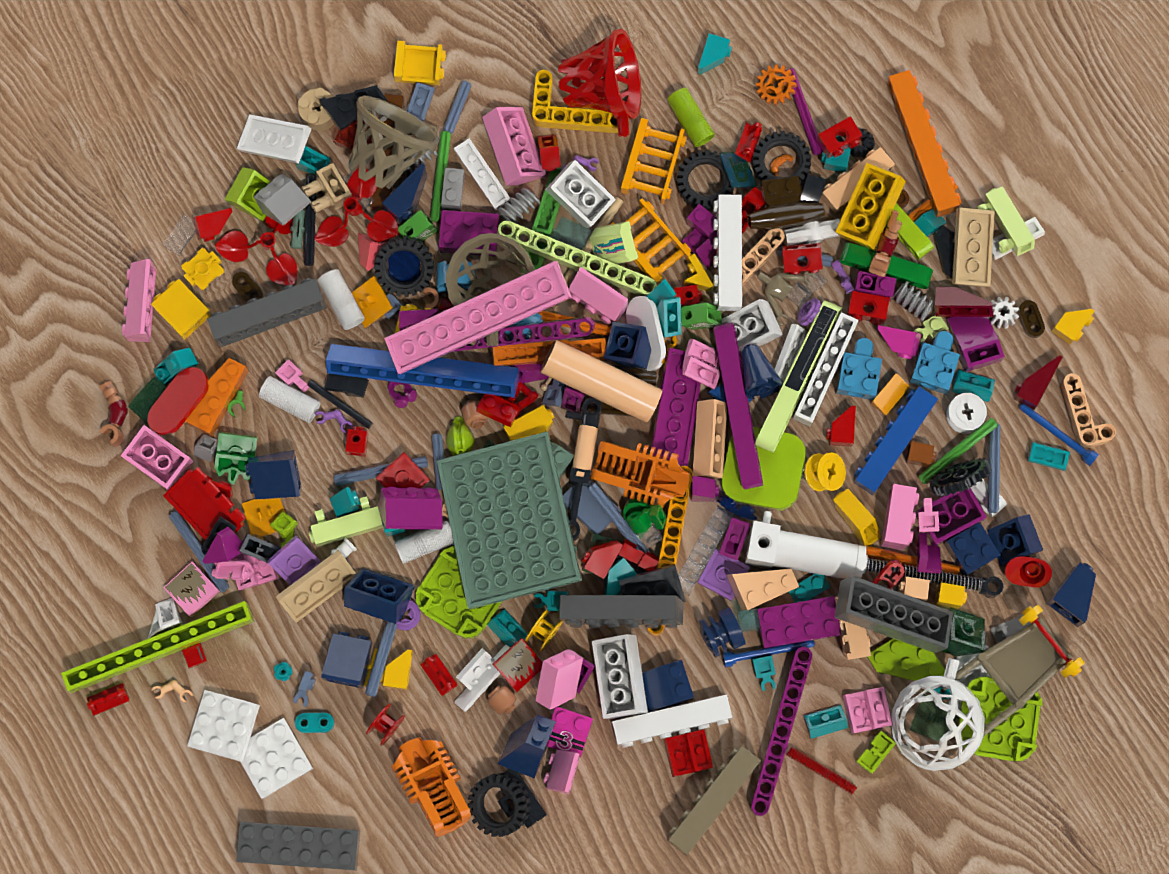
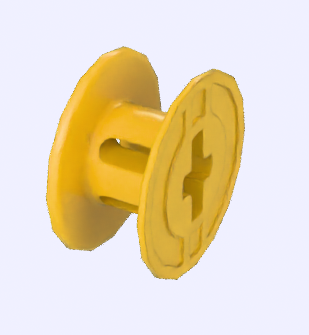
[804,452,846,492]
[525,610,563,652]

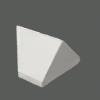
[148,598,183,639]

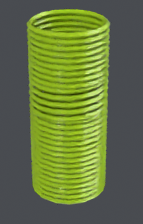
[667,88,715,147]

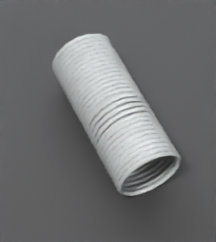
[318,269,365,330]
[259,376,320,423]
[394,520,454,564]

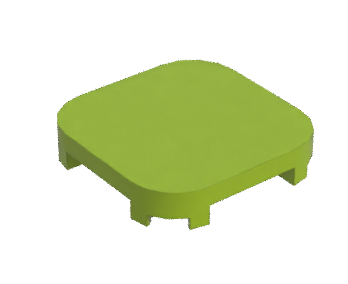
[722,427,806,511]
[416,546,503,639]
[958,677,1043,761]

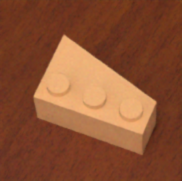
[726,569,799,610]
[835,596,871,660]

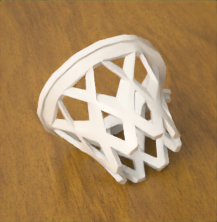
[891,658,985,771]

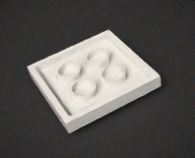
[187,690,260,762]
[241,718,313,799]

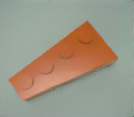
[184,358,249,437]

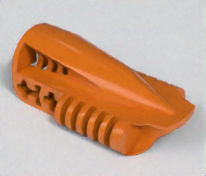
[590,440,690,508]
[391,737,471,837]

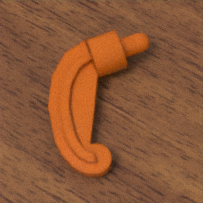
[771,155,793,177]

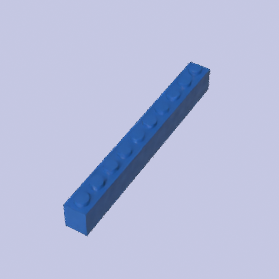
[326,344,519,398]

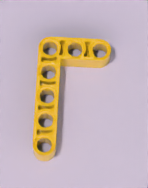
[532,70,618,133]

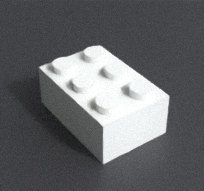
[545,160,616,229]

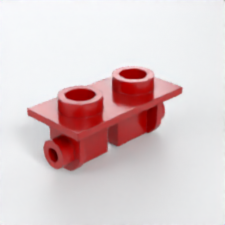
[734,122,762,163]
[420,654,458,696]
[86,683,130,716]

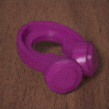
[388,381,417,408]

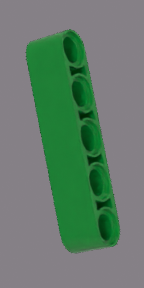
[839,243,933,289]

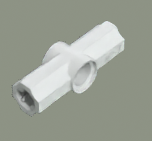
[784,219,840,246]

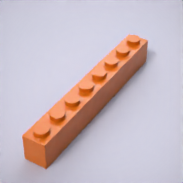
[887,70,961,218]

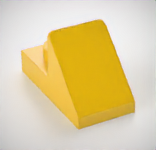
[684,254,714,292]

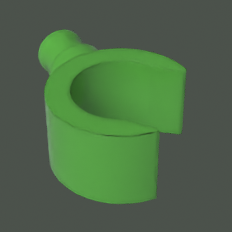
[228,391,246,418]

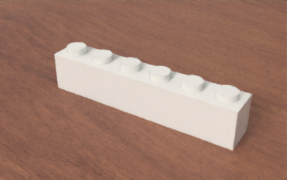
[713,195,742,311]
[793,312,858,427]
[612,695,732,748]

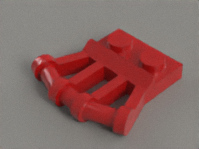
[476,382,539,427]

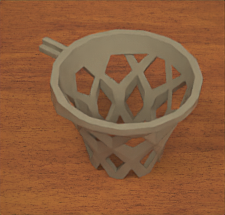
[348,96,440,189]
[446,233,535,346]

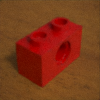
[817,116,862,159]
[782,243,823,275]
[847,291,890,325]

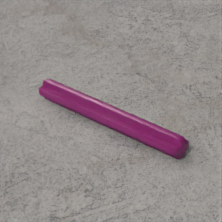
[786,68,823,156]

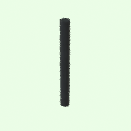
[307,380,373,429]

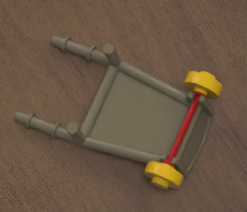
[941,604,1085,737]

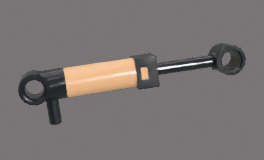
[565,398,602,541]

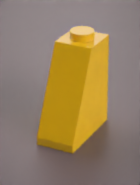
[503,405,555,441]
[833,489,881,547]

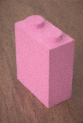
[536,649,583,710]

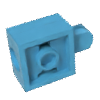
[909,331,960,395]
[836,338,882,400]

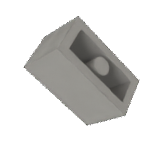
[441,168,465,212]

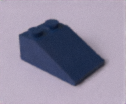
[382,163,427,226]
[638,660,694,715]

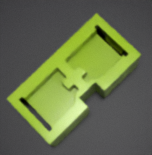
[856,731,896,774]

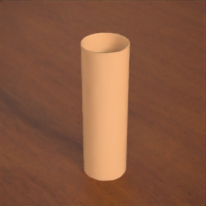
[540,340,662,423]

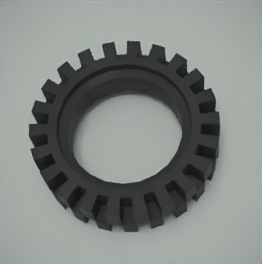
[752,131,812,185]
[677,150,735,210]
[374,236,434,297]
[467,773,531,837]

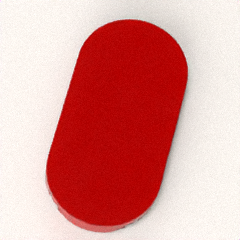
[148,367,209,435]

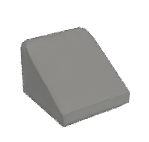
[194,434,218,462]

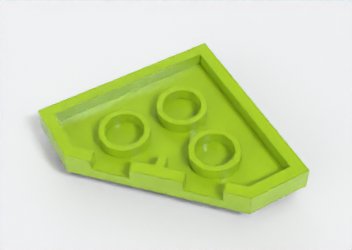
[867,638,945,681]

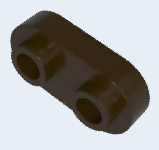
[232,272,264,302]
[1018,300,1045,338]

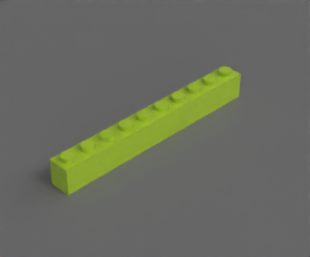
[61,601,255,693]

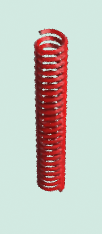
[786,747,857,795]

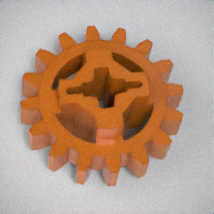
[756,64,797,106]

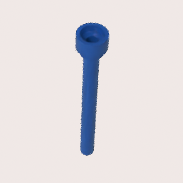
[1019,403,1099,466]
[722,640,815,668]

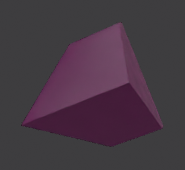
[202,527,242,564]

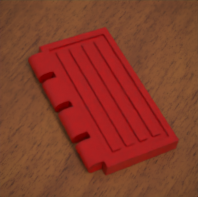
[163,467,246,541]

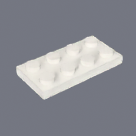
[237,114,311,164]

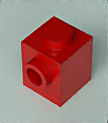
[674,285,703,307]
[345,427,369,457]

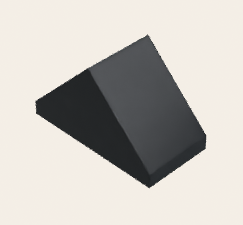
[238,533,281,563]

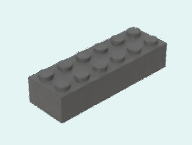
[207,278,327,348]
[834,576,953,653]
[559,595,684,628]
[236,822,360,871]

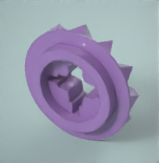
[797,298,821,326]
[397,600,420,631]

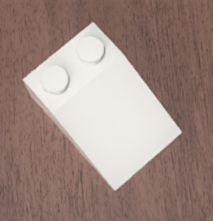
[713,299,783,354]

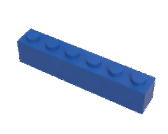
[854,386,938,496]

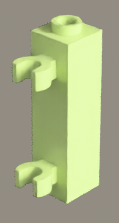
[977,186,1035,256]
[309,496,384,547]

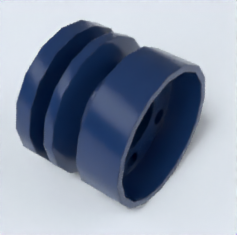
[699,607,746,658]

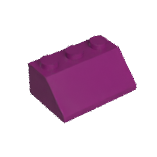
[378,487,443,530]

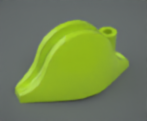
[446,416,474,456]

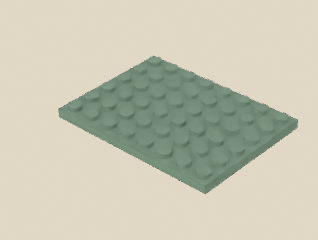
[437,432,582,610]

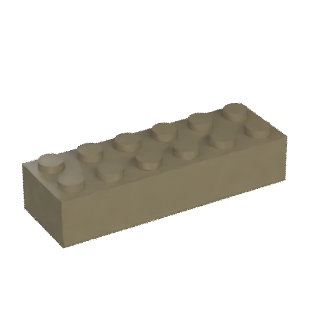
[668,746,761,856]

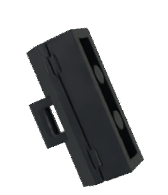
[497,769,547,829]

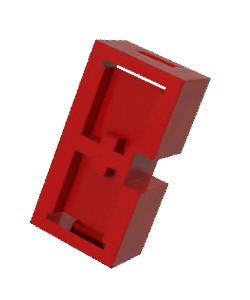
[618,539,659,571]

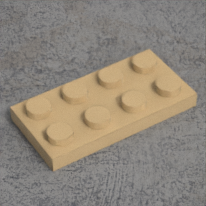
[952,208,995,287]
[276,550,356,623]

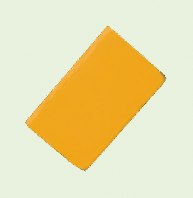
[871,373,910,416]

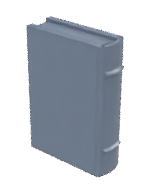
[563,481,621,537]

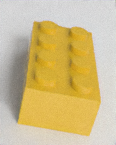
[835,163,906,251]

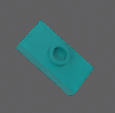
[1027,442,1070,471]

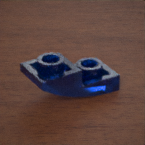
[716,496,757,520]

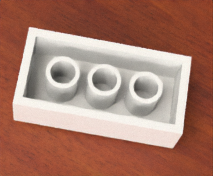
[592,634,648,719]

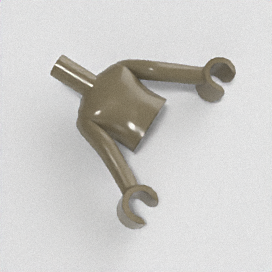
[757,272,816,326]

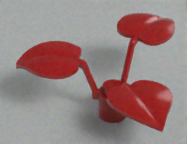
[315,167,399,247]
[215,216,298,286]

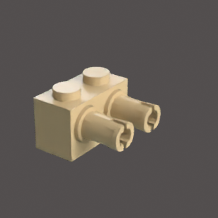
[301,163,351,213]

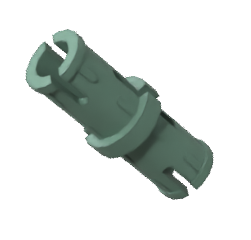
[290,210,305,249]

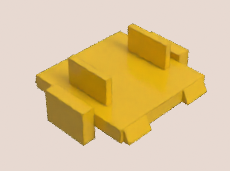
[181,248,224,290]

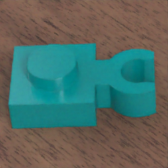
[534,591,568,611]
[753,655,776,691]

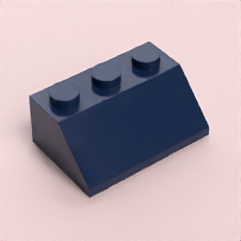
[344,568,414,624]

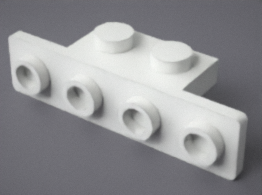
[454,645,510,712]

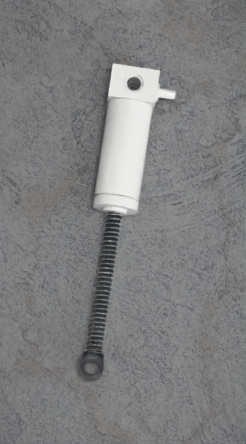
[744,511,1004,599]

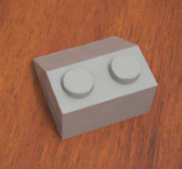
[254,174,311,225]

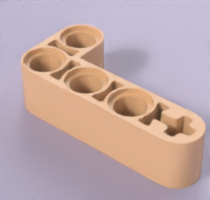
[714,228,785,287]
[1060,373,1116,448]

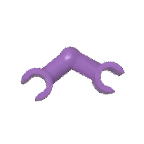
[560,155,599,172]
[831,259,854,294]
[315,409,353,434]

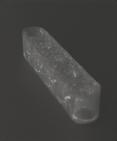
[679,505,735,596]

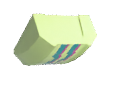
[589,221,638,264]

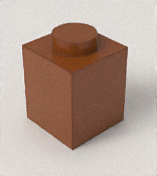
[906,441,937,468]

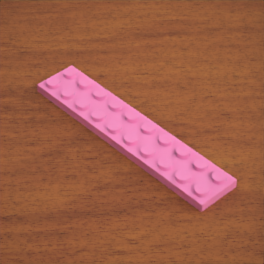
[384,261,572,374]

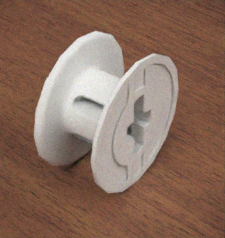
[946,393,987,434]

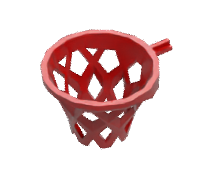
[558,29,642,137]

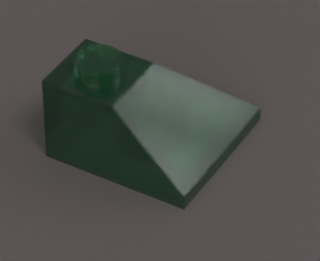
[941,607,985,657]

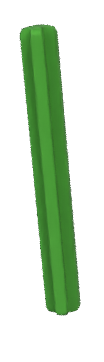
[430,131,451,222]
[918,418,998,484]

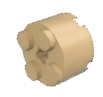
[298,88,334,131]

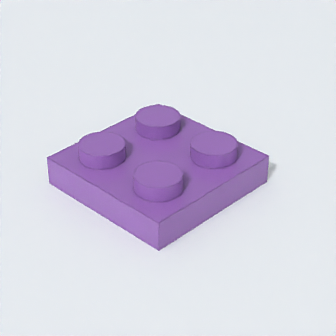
[267,535,321,585]
[698,549,750,602]

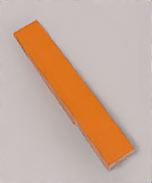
[492,338,606,366]

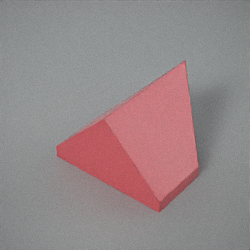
[358,233,388,271]

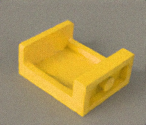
[394,40,446,86]
[151,279,212,340]

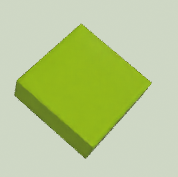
[270,511,298,538]

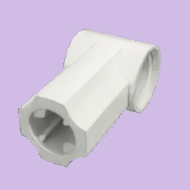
[971,479,1007,517]

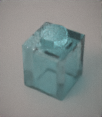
[737,609,760,633]

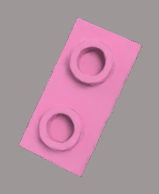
[212,560,255,581]

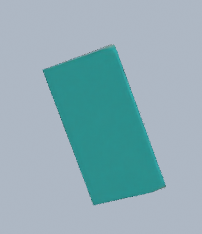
[953,370,995,402]
[488,609,528,647]
[804,705,848,739]

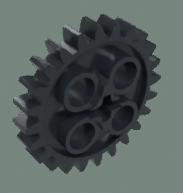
[930,458,992,497]

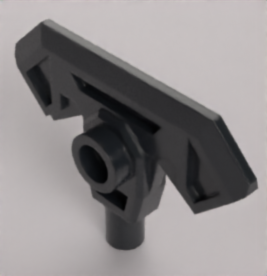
[935,226,955,279]

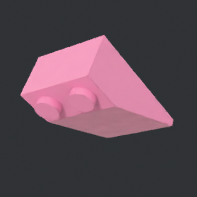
[543,750,580,795]

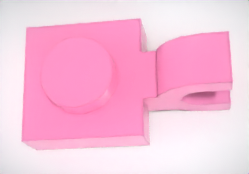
[275,359,309,393]
[918,498,939,532]

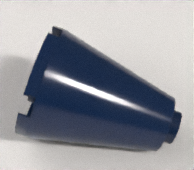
[741,344,783,399]

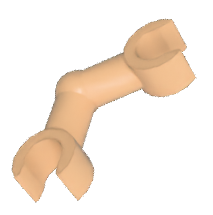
[152,680,194,703]

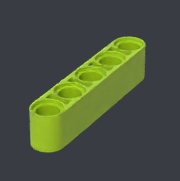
[886,203,934,260]

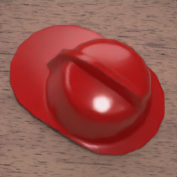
[1005,556,1052,588]

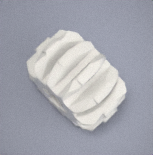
[988,297,1019,329]

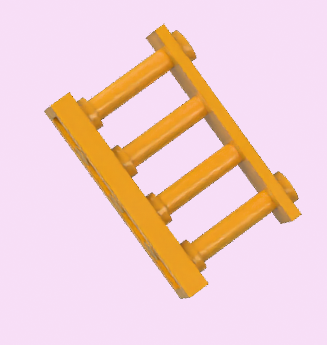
[621,118,687,204]
[610,198,691,286]

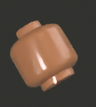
[461,399,489,429]
[487,685,517,715]

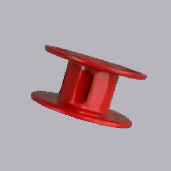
[366,703,405,746]

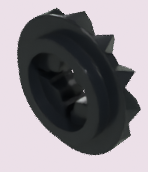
[849,127,875,157]

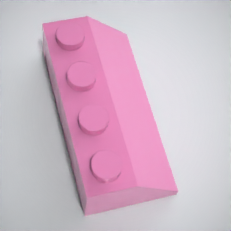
[482,107,546,186]
[122,259,157,342]

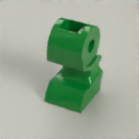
[627,505,667,534]

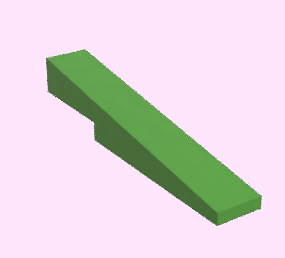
[521,166,562,273]

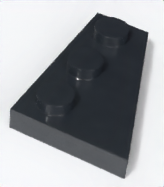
[319,85,387,131]
[619,564,686,602]

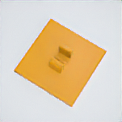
[352,276,393,328]
[242,498,285,537]

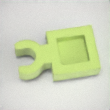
[914,315,949,344]

